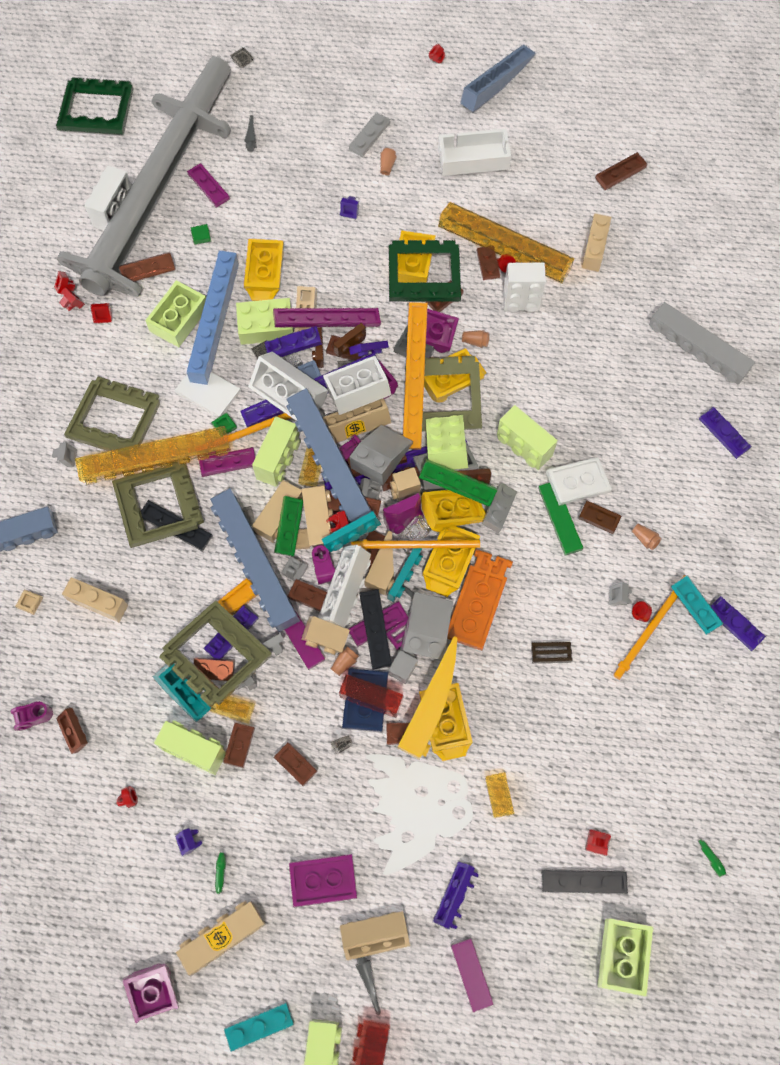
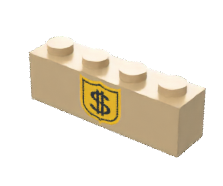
[323,398,391,443]
[176,901,266,976]

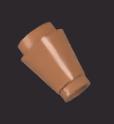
[380,148,397,175]
[462,330,490,348]
[632,523,662,550]
[330,646,359,676]

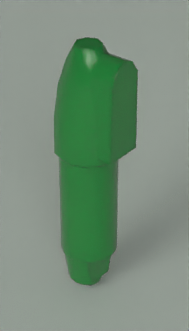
[699,840,726,878]
[215,852,226,894]

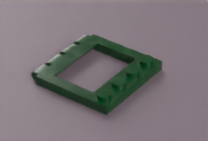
[56,77,134,135]
[389,240,461,302]

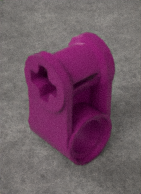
[312,545,335,585]
[10,701,53,731]

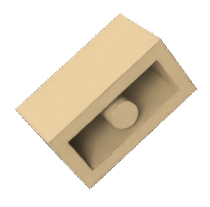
[390,468,421,502]
[301,616,350,655]

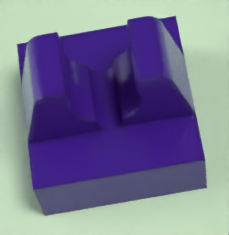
[340,196,359,219]
[175,828,202,856]

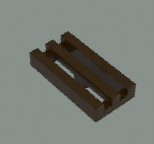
[531,642,573,664]

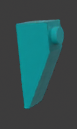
[152,664,212,722]

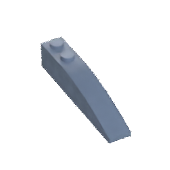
[460,44,536,112]

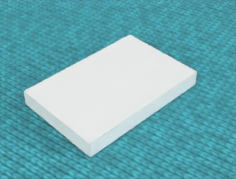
[175,372,241,418]
[546,457,612,506]

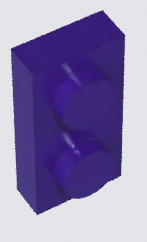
[349,340,389,357]

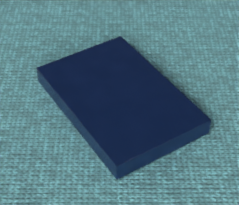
[342,668,388,733]

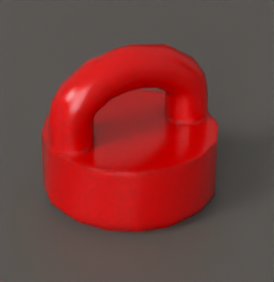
[428,44,445,64]
[497,254,516,273]
[632,601,652,622]
[116,786,138,808]

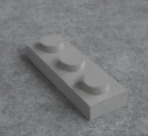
[348,112,390,157]
[482,483,517,533]

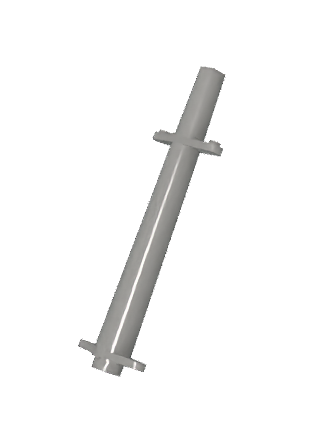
[57,56,231,297]

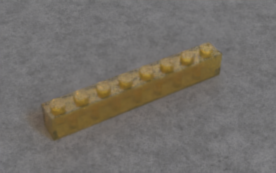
[438,202,575,284]
[75,426,231,485]

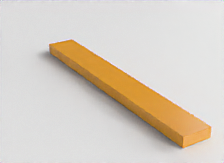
[403,302,427,450]

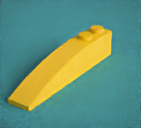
[398,637,457,760]

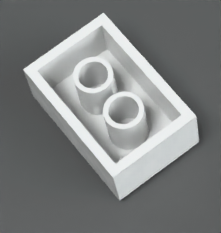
[85,165,131,230]
[503,263,546,312]
[323,356,391,415]

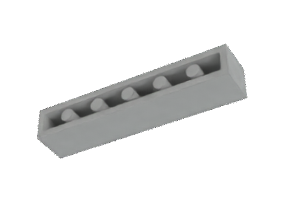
[649,302,755,385]

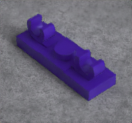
[265,326,322,357]
[699,407,752,459]
[711,596,766,651]
[204,605,259,659]
[433,861,479,929]

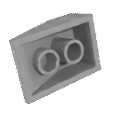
[349,425,413,485]
[401,592,453,660]

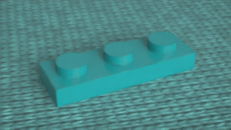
[322,511,381,552]
[387,548,423,602]
[671,575,723,635]
[224,1003,294,1052]

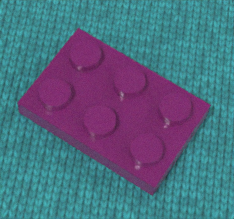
[289,854,357,907]

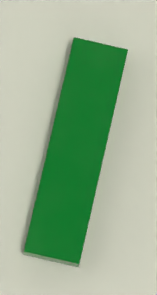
[419,459,497,507]
[538,483,583,556]

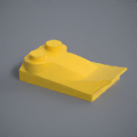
[398,230,436,282]
[244,239,284,301]
[424,348,486,403]
[421,490,486,532]
[422,526,480,597]
[419,683,473,761]

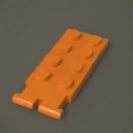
[447,549,513,651]

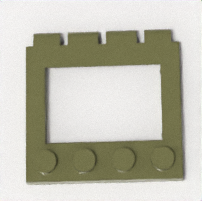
[405,356,482,432]
[64,376,160,459]
[112,462,204,548]
[159,600,272,707]

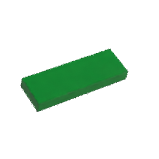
[274,496,303,557]

